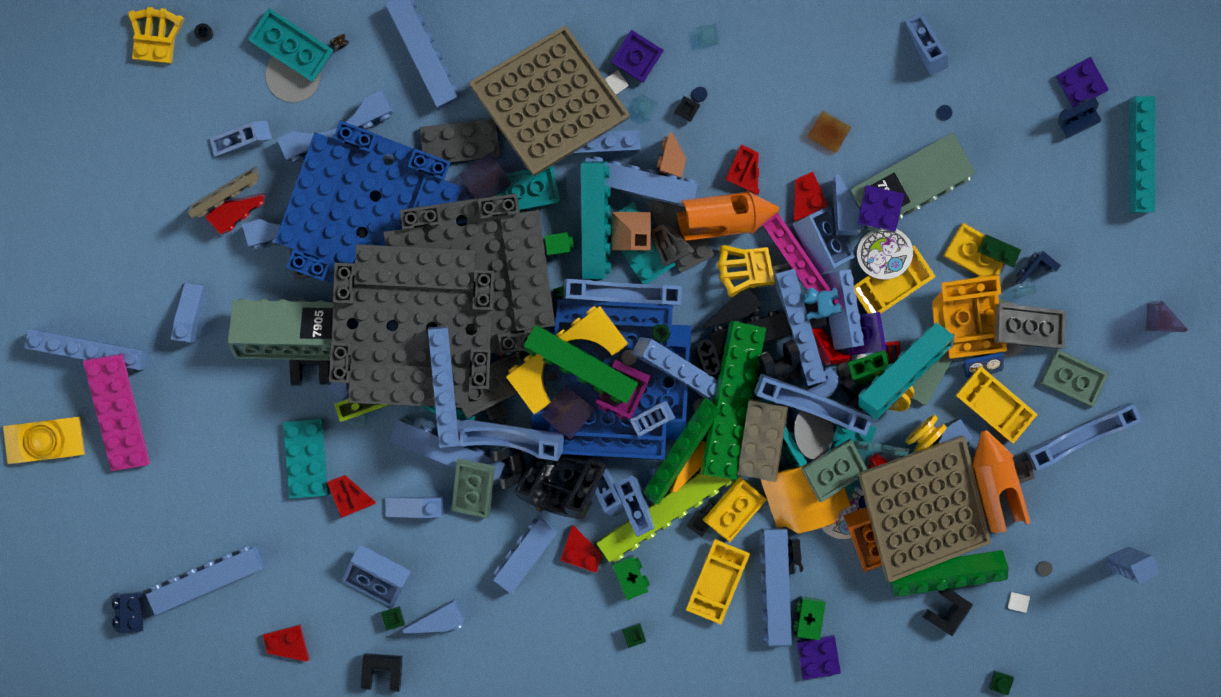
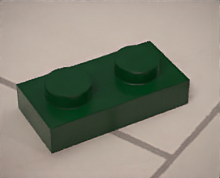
[977,234,1021,267]

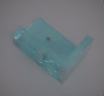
[854,440,909,465]

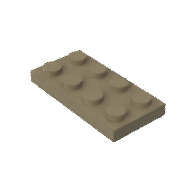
[188,166,260,218]
[737,398,788,482]

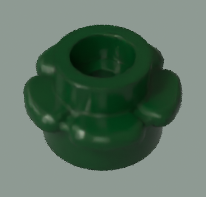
[651,324,671,343]

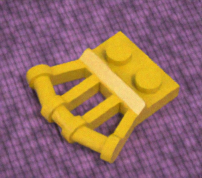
[128,7,185,64]
[716,245,775,298]

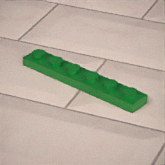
[642,398,721,505]

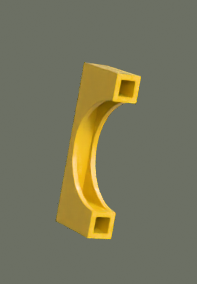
[506,306,628,414]

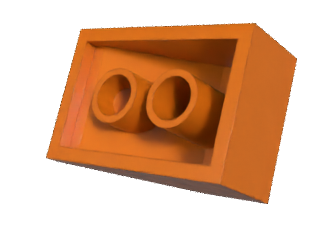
[843,507,882,572]

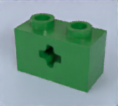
[545,232,574,257]
[848,350,891,386]
[612,554,650,601]
[793,596,826,640]

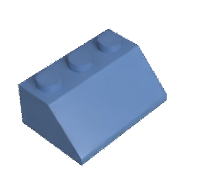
[793,206,855,274]
[342,545,411,608]

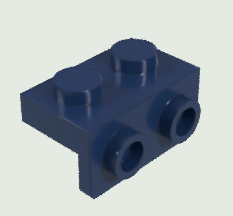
[1058,97,1101,138]
[112,592,143,633]

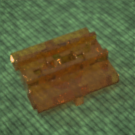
[808,111,851,153]

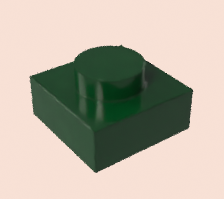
[381,606,405,631]
[622,623,646,648]
[989,670,1014,695]

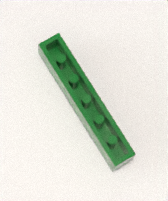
[523,324,638,404]
[890,550,1009,597]

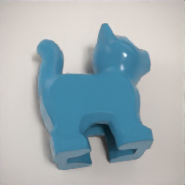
[803,288,842,320]

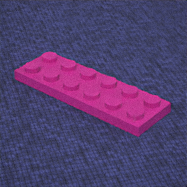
[83,353,150,471]

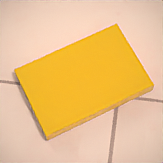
[943,223,1005,276]
[703,476,767,543]

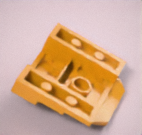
[932,274,1007,359]
[761,459,850,534]

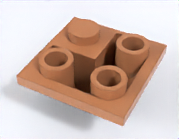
[656,132,686,179]
[611,212,651,251]

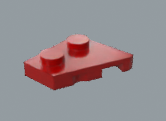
[724,144,760,195]
[793,172,828,222]
[812,328,851,365]
[327,475,376,518]
[560,525,603,573]
[262,624,310,661]

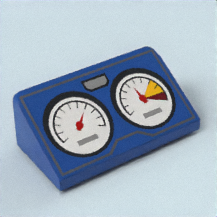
[963,352,1004,378]

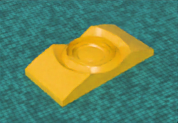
[854,245,936,314]
[955,366,1038,444]
[3,417,85,464]
[686,539,750,624]

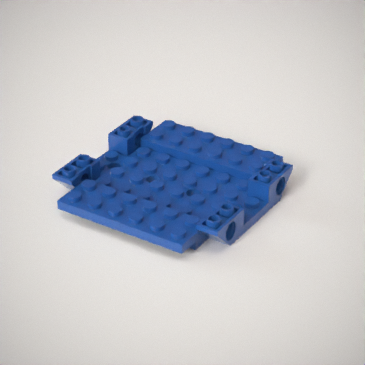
[275,120,462,284]
[531,299,691,460]

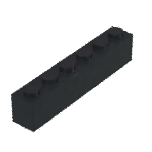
[709,302,827,355]

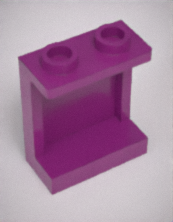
[595,360,651,421]

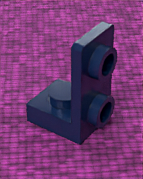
[1015,251,1061,284]

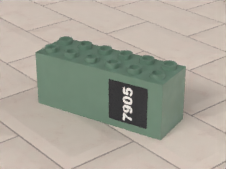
[848,132,975,233]
[228,299,354,361]

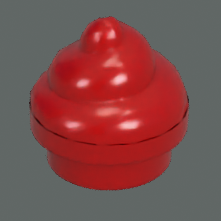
[868,452,887,469]

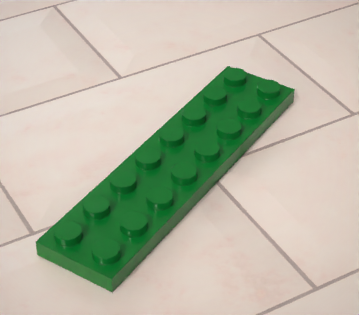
[700,321,766,480]

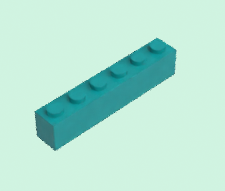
[1129,96,1155,213]
[581,161,611,279]
[858,322,955,420]

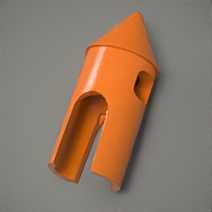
[677,191,779,241]
[972,430,1031,533]

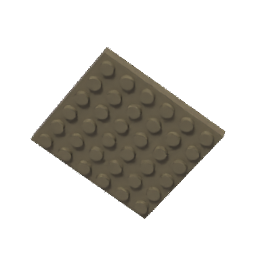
[469,25,631,177]
[858,435,991,582]

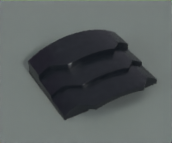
[514,454,607,519]

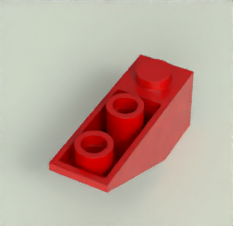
[205,193,265,234]

